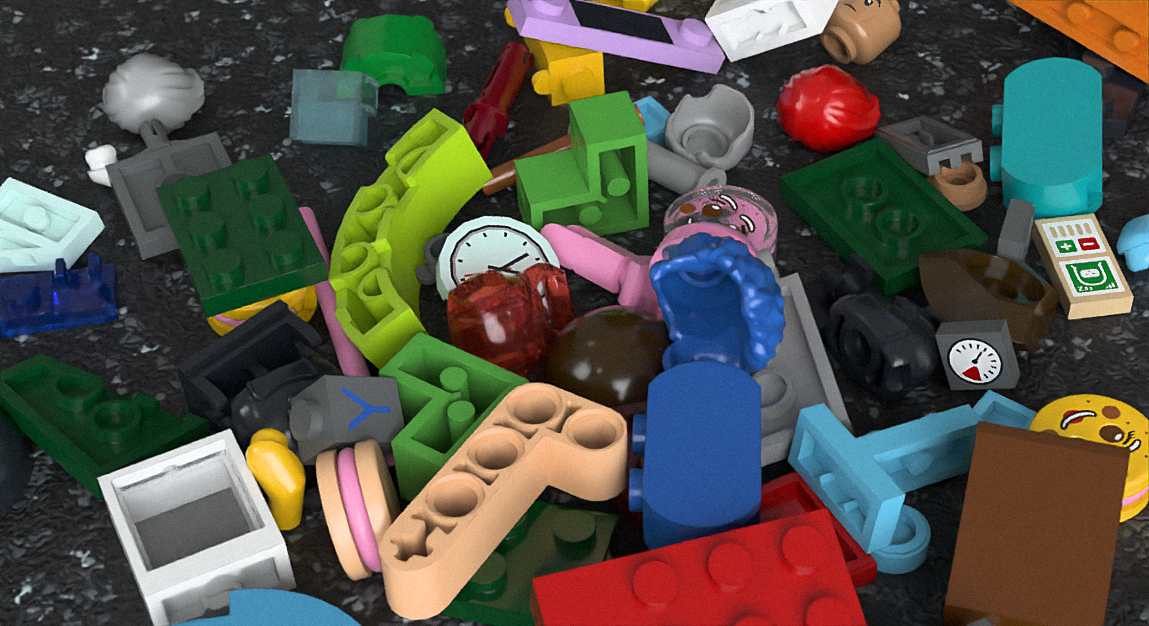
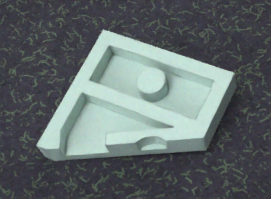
[0,177,105,273]

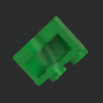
[337,14,448,99]

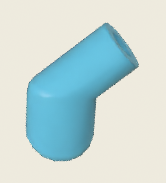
[1116,214,1149,272]

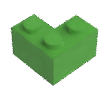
[514,90,649,237]
[378,331,529,502]

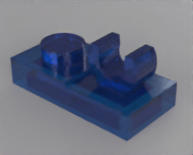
[0,253,119,339]

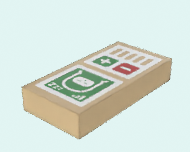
[1032,213,1134,320]

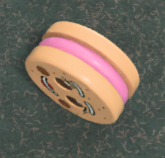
[316,439,402,581]

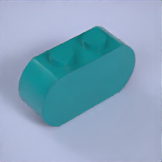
[990,57,1102,224]

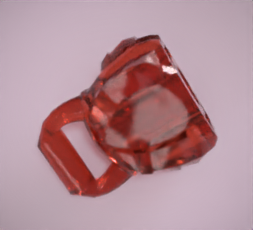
[447,262,576,378]

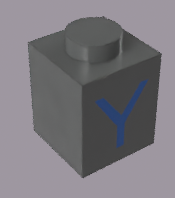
[290,375,405,465]

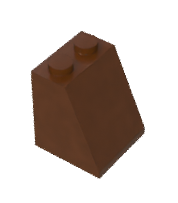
[942,421,1131,626]

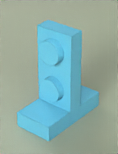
[788,403,985,554]

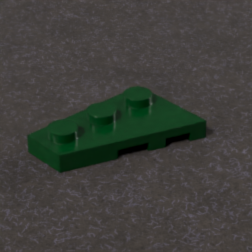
[0,354,210,500]

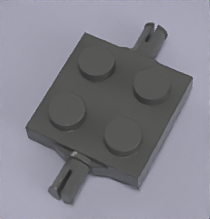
[105,119,232,260]

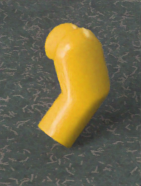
[245,428,306,530]

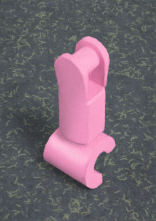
[540,223,664,320]

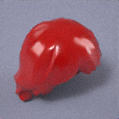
[775,64,882,154]

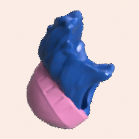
[649,222,787,374]

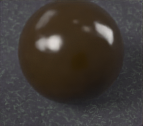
[541,305,675,440]

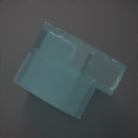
[289,69,379,146]

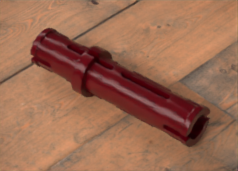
[463,42,534,162]

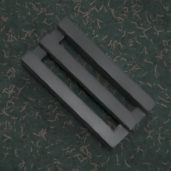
[874,115,983,176]

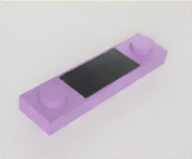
[507,0,725,75]

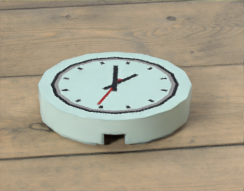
[436,216,561,334]

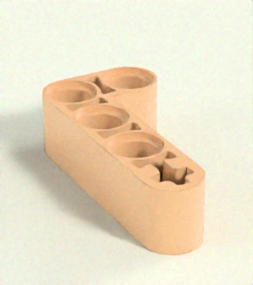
[379,382,629,620]

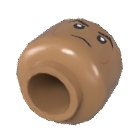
[819,0,901,65]

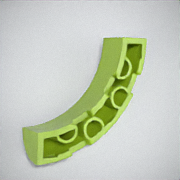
[329,108,493,370]

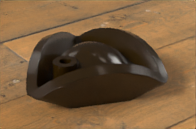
[919,248,1059,352]

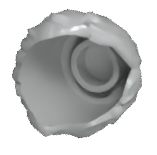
[102,52,205,135]

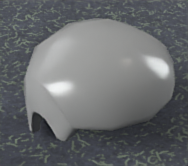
[665,84,754,172]

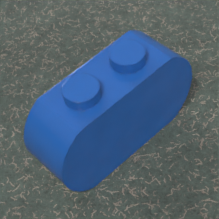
[629,361,761,550]

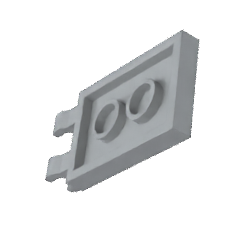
[749,247,855,467]

